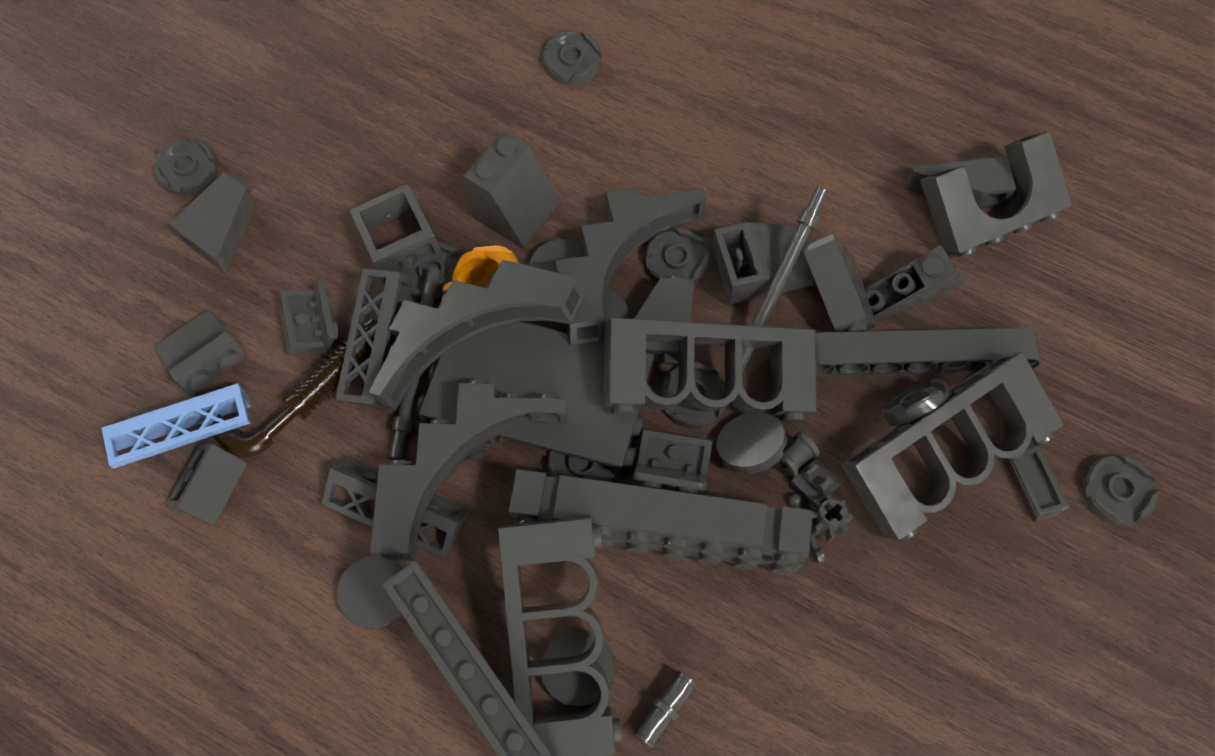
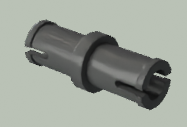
[632,670,698,748]

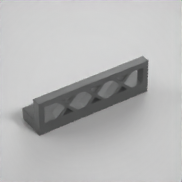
[335,268,413,411]
[321,456,471,560]

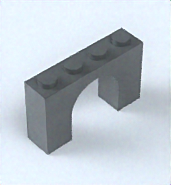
[920,131,1072,257]

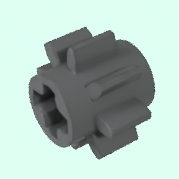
[810,494,853,542]

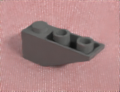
[905,156,1016,209]
[865,245,964,322]

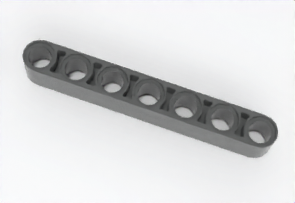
[815,328,1041,376]

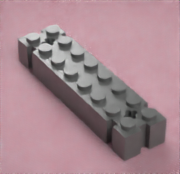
[509,469,813,575]

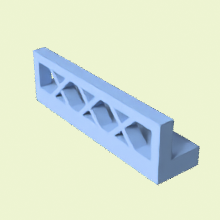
[101,383,251,469]

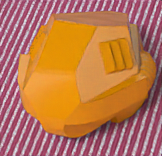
[442,245,519,295]

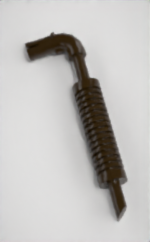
[212,317,378,457]

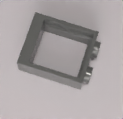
[349,184,443,282]

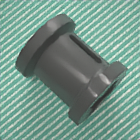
[776,432,820,478]

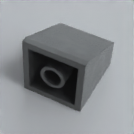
[463,130,561,249]

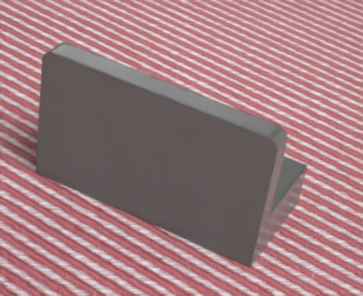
[165,444,246,525]

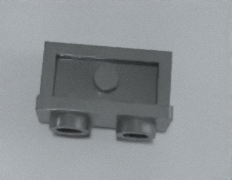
[278,280,338,355]

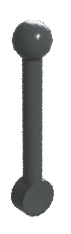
[788,493,825,564]

